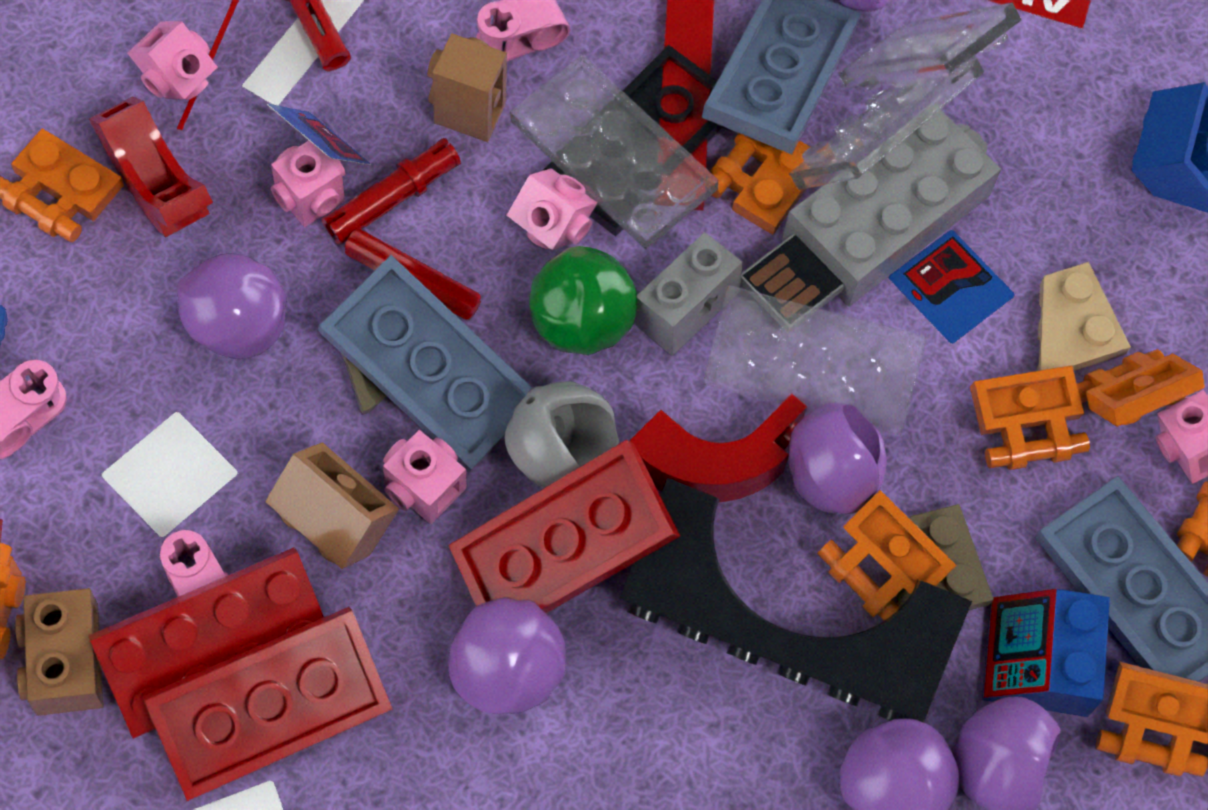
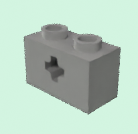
[636,232,742,356]

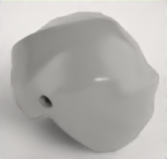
[505,381,619,489]

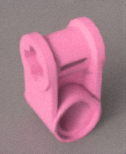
[476,0,571,61]
[0,359,67,459]
[160,530,228,597]

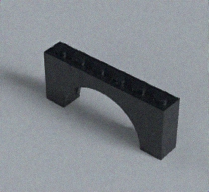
[619,478,972,723]

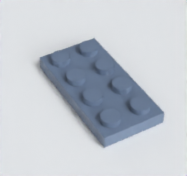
[702,0,861,154]
[318,255,532,473]
[1034,476,1208,682]

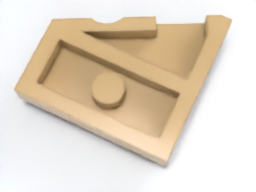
[1036,262,1131,371]

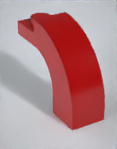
[89,96,213,238]
[629,394,807,502]

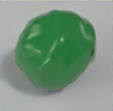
[529,246,637,356]

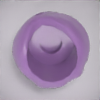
[176,253,287,359]
[789,402,887,514]
[448,597,566,714]
[952,696,1061,810]
[840,719,959,810]

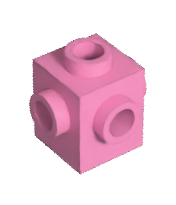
[127,21,218,100]
[271,141,346,228]
[506,168,597,250]
[1155,390,1208,484]
[383,429,467,525]

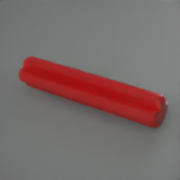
[344,229,481,319]

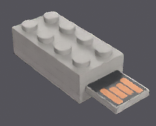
[741,103,1001,333]

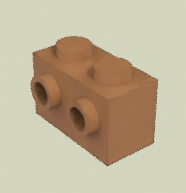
[427,33,507,142]
[265,442,399,569]
[15,588,104,716]

